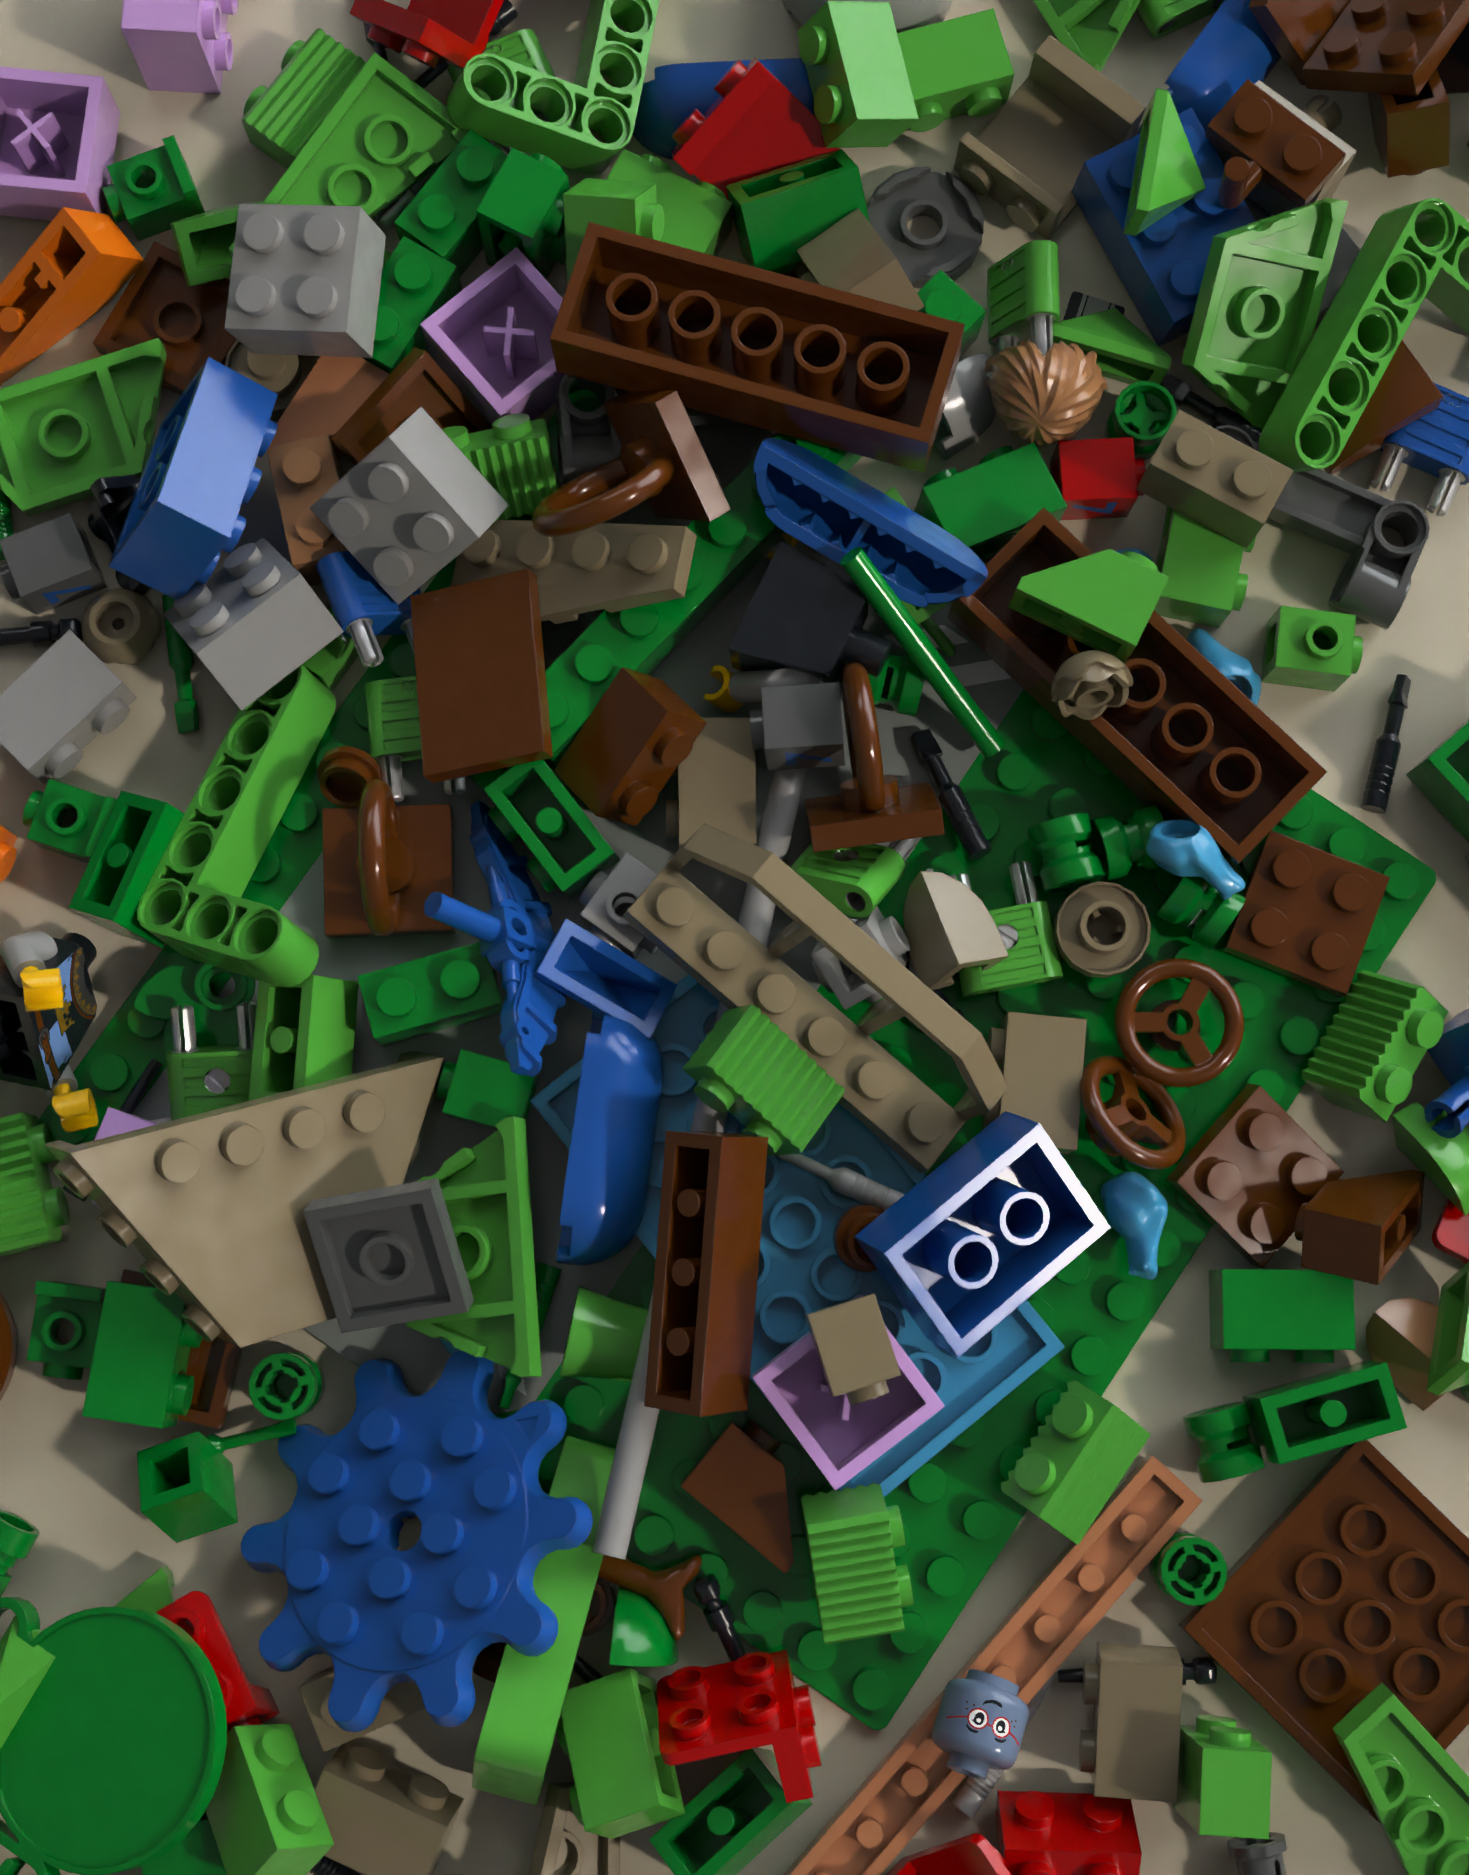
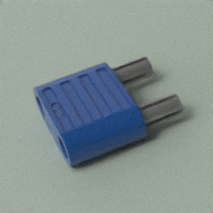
[1370,383,1469,516]
[316,551,421,668]

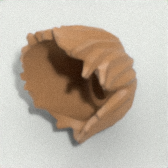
[984,341,1107,447]

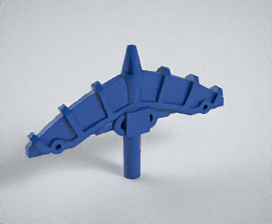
[424,800,566,1077]

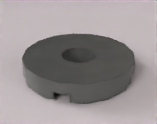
[867,167,984,288]

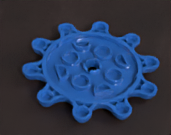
[241,1350,593,1733]

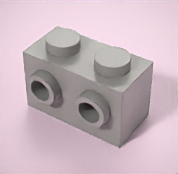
[0,629,137,784]

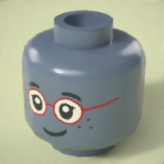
[932,1669,1029,1780]

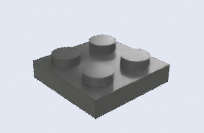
[303,1178,474,1333]

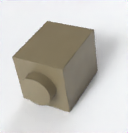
[805,1293,901,1405]

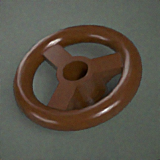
[1114,958,1244,1087]
[1080,1056,1186,1170]

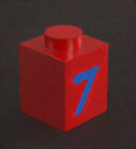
[1050,437,1146,520]

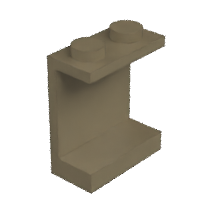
[954,35,1146,240]

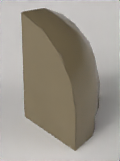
[903,871,1009,990]

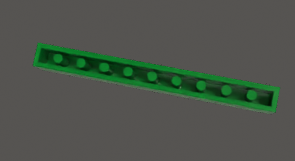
[543,269,986,771]

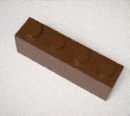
[644,1131,768,1417]

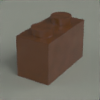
[553,667,707,826]

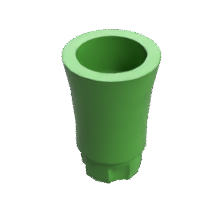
[559,1285,648,1382]

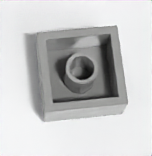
[224,204,386,358]
[310,407,509,605]
[163,537,344,711]

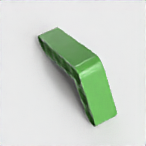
[447,0,659,175]
[1259,198,1469,473]
[137,664,336,987]
[472,1435,616,1806]

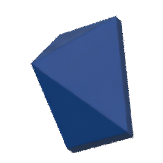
[533,919,677,1039]

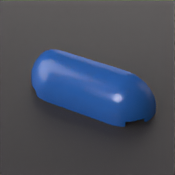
[1137,0,1282,134]
[633,58,816,160]
[753,438,988,607]
[556,1010,664,1265]

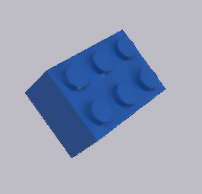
[1071,107,1256,347]
[109,357,278,600]
[854,1111,1111,1358]

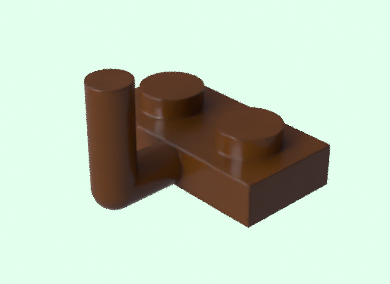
[1205,79,1346,209]

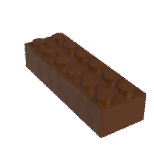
[550,222,965,473]
[948,507,1327,868]

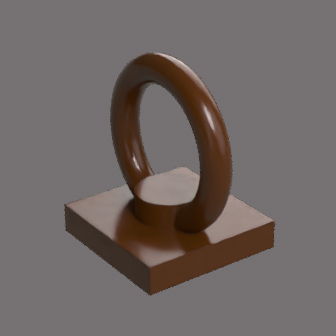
[532,390,731,537]
[804,663,945,852]
[322,779,456,938]

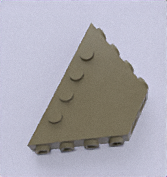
[45,1051,444,1348]

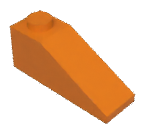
[0,207,145,385]

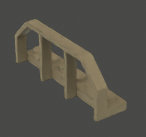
[622,824,1009,1173]

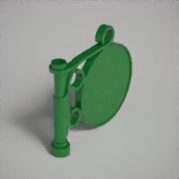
[0,1510,227,1875]

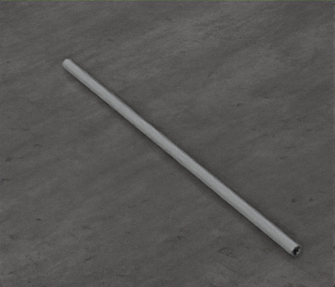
[592,768,807,1559]

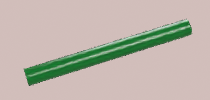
[840,547,1005,757]

